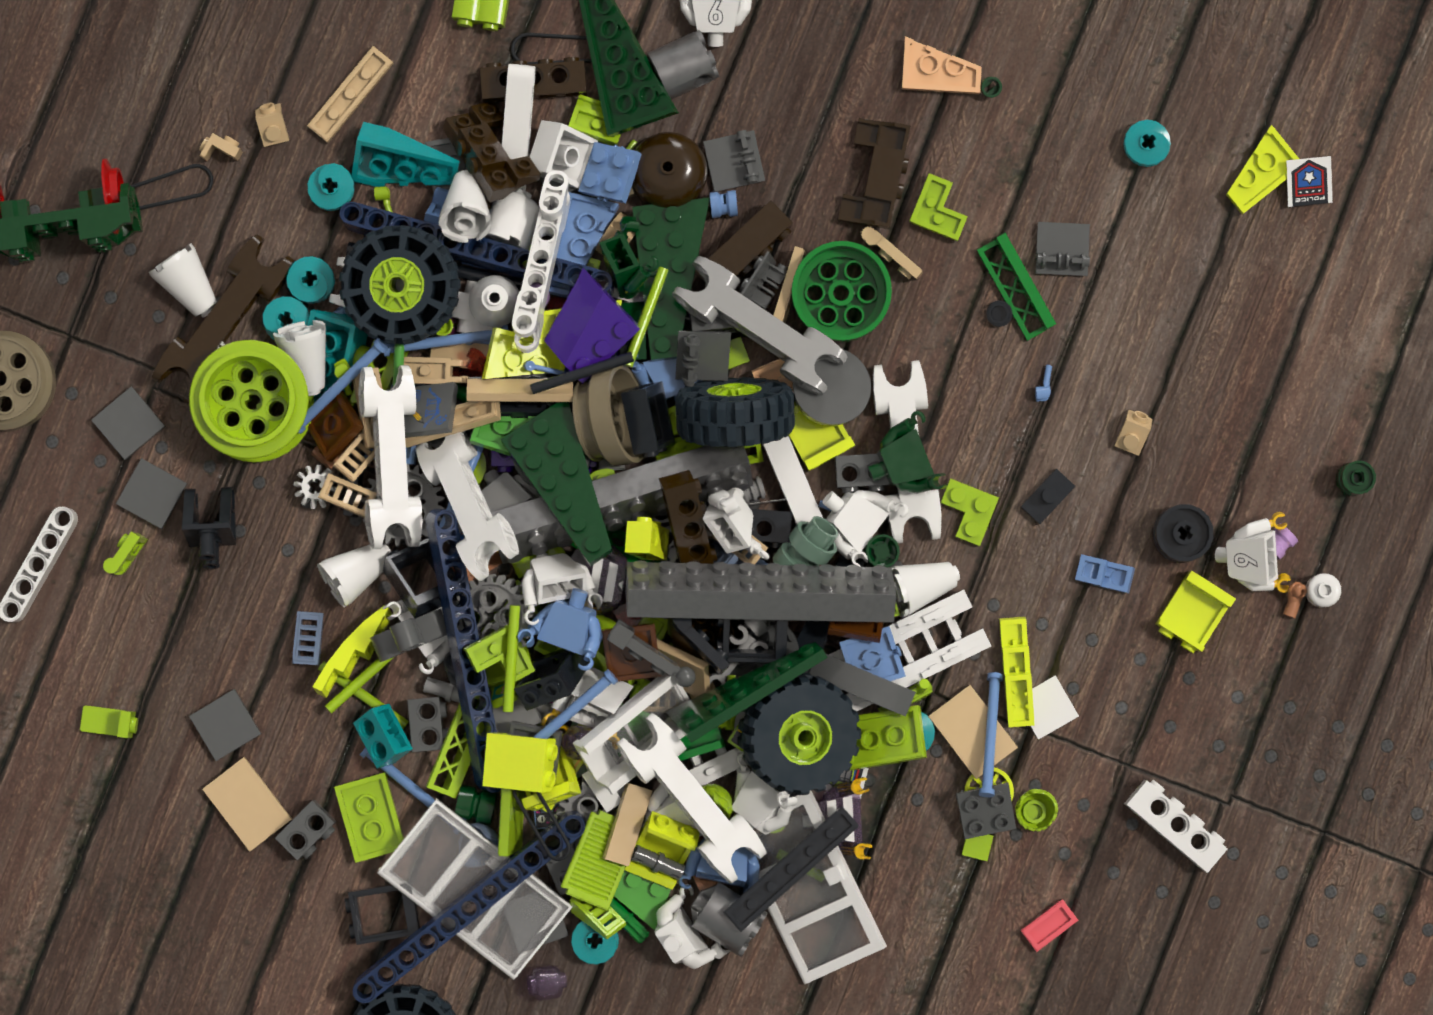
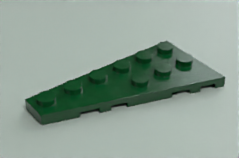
[579,0,679,137]
[632,198,710,362]
[501,402,612,567]
[666,642,828,743]

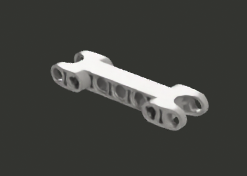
[672,256,848,395]

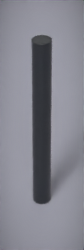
[530,352,634,394]

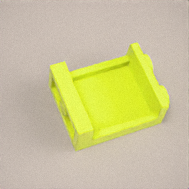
[789,402,855,472]
[1155,570,1236,654]
[482,732,558,793]
[521,734,581,811]
[625,811,700,890]

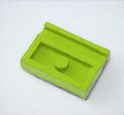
[568,94,621,146]

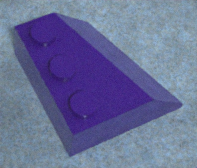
[544,268,640,384]

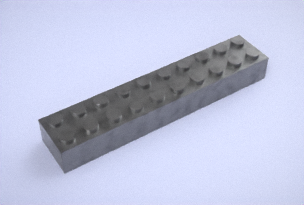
[491,445,753,564]
[626,560,896,622]

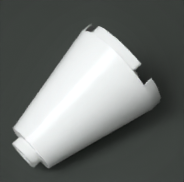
[438,170,491,243]
[149,243,217,318]
[469,275,519,328]
[273,320,326,396]
[317,543,391,607]
[890,562,960,617]

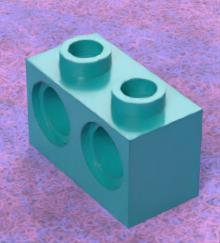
[353,704,413,769]

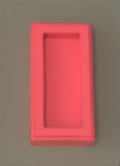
[1020,899,1079,952]

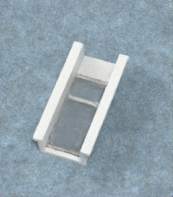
[573,673,690,795]

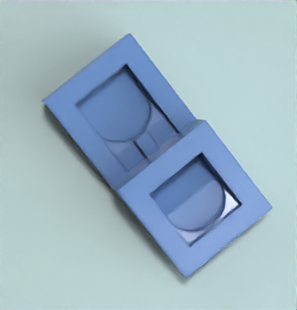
[1075,554,1135,594]

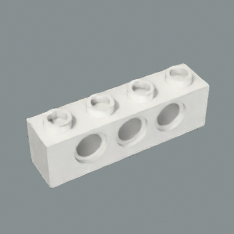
[1124,780,1228,873]

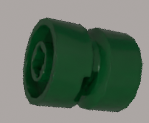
[1336,460,1376,496]
[862,534,900,567]
[455,785,498,825]

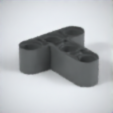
[370,609,447,662]

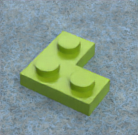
[909,173,968,242]
[941,478,999,546]
[463,624,535,682]

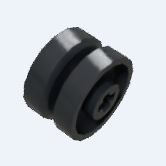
[1152,504,1213,563]

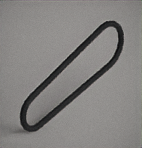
[511,33,592,64]
[131,164,213,210]

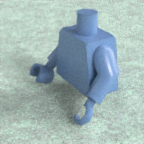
[632,354,703,400]
[518,588,603,671]
[678,838,760,893]

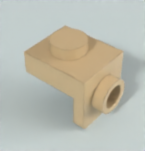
[255,103,289,147]
[199,133,243,161]
[1115,410,1152,456]

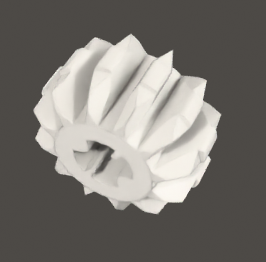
[294,465,337,509]

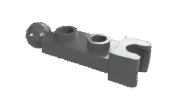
[607,619,696,687]

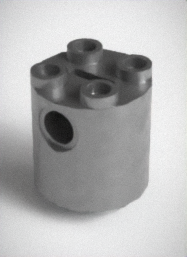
[646,30,720,99]
[691,882,768,957]

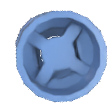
[710,190,738,218]

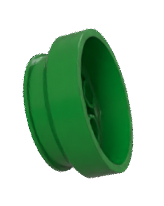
[792,241,892,342]

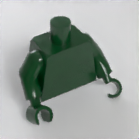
[599,216,659,299]
[867,411,948,494]

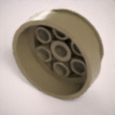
[0,331,56,431]
[572,365,643,466]

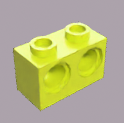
[625,517,670,561]

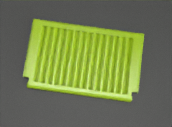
[560,810,642,911]

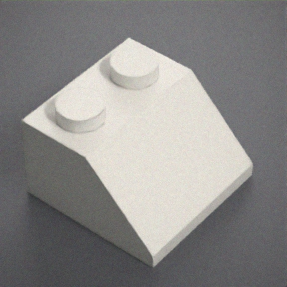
[530,120,598,189]

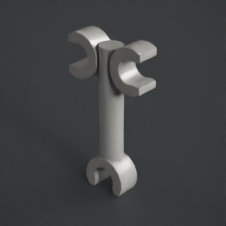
[709,624,768,686]

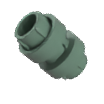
[773,516,839,566]

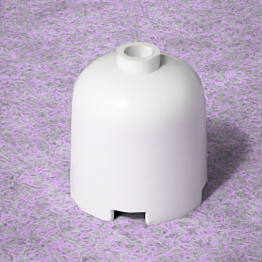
[484,189,540,250]

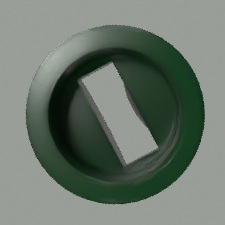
[980,77,1002,98]

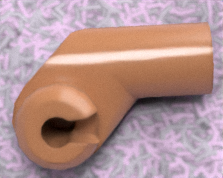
[1283,582,1307,619]

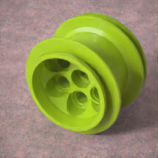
[189,340,314,462]

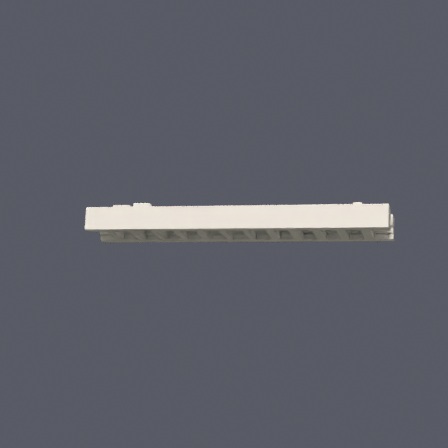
[689,590,991,786]

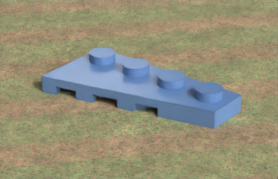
[549,192,619,298]

